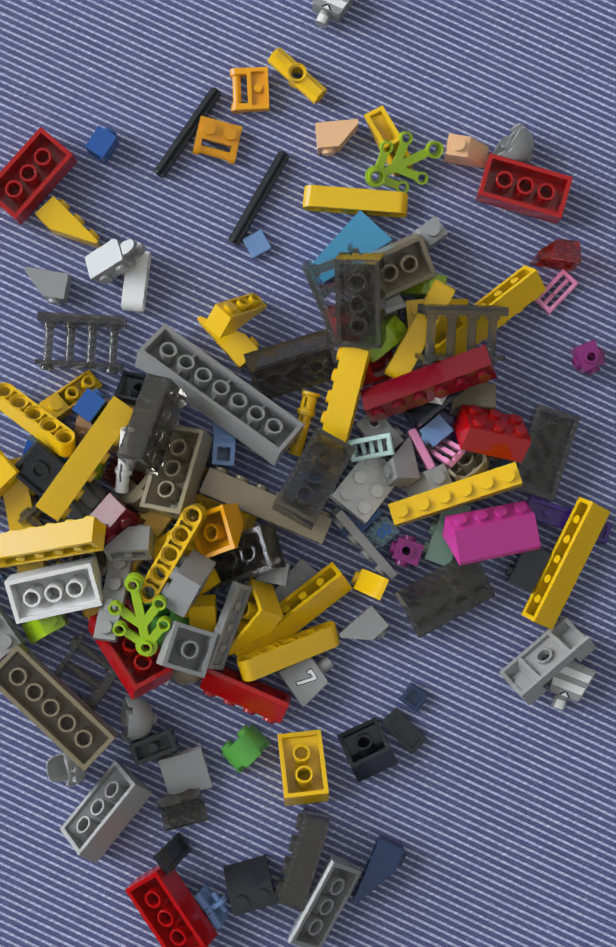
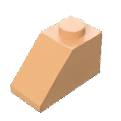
[315,119,358,156]
[444,133,489,168]

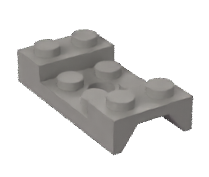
[499,616,596,706]

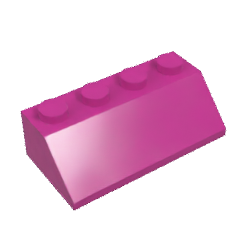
[442,500,541,566]

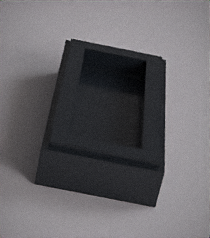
[381,707,427,754]
[153,832,193,875]

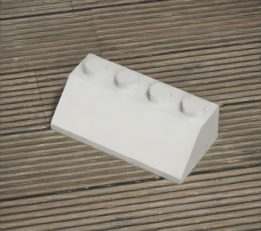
[4,556,103,624]

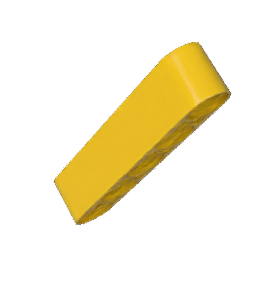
[303,185,408,218]
[384,279,455,378]
[0,382,76,458]
[140,504,207,603]
[236,621,341,682]

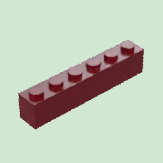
[360,344,497,423]

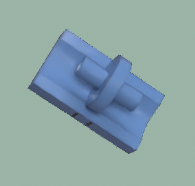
[194,884,230,930]

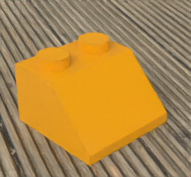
[191,503,244,558]

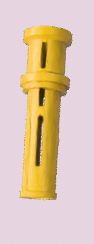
[288,390,320,457]

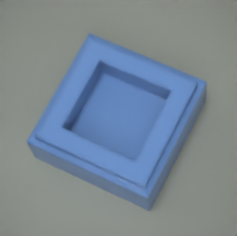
[242,230,272,259]

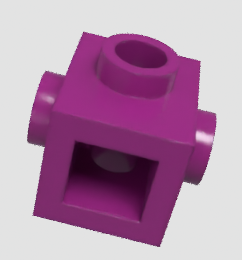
[570,340,605,376]
[389,535,424,568]

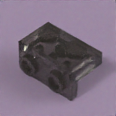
[156,788,208,831]

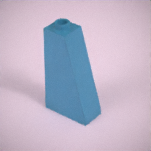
[307,210,392,285]

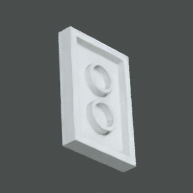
[330,448,394,525]

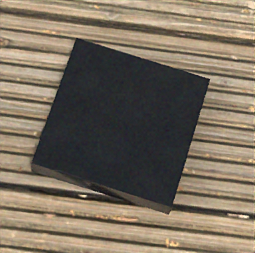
[14,439,66,497]

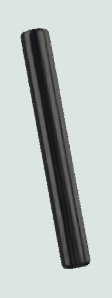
[154,87,222,178]
[228,151,289,246]

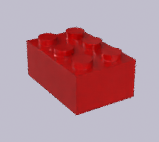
[453,404,532,463]

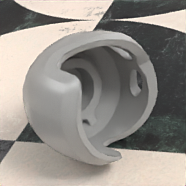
[46,752,86,787]

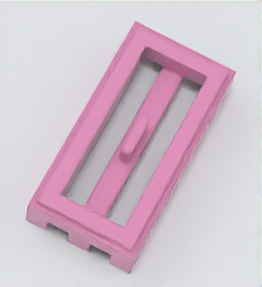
[534,269,579,315]
[406,428,435,470]
[427,438,466,468]

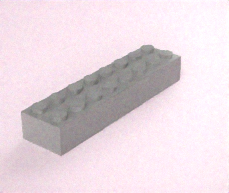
[135,324,304,466]

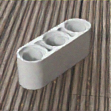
[121,251,151,313]

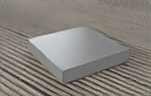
[158,746,213,799]

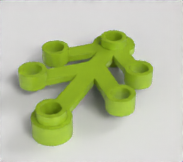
[365,131,444,193]
[108,572,172,657]

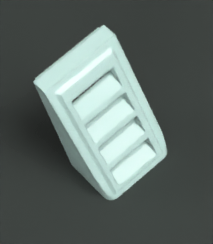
[347,432,395,462]

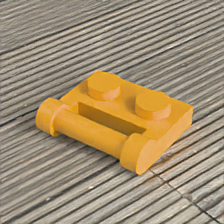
[230,67,270,114]
[192,116,242,165]

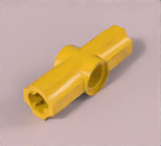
[268,47,327,105]

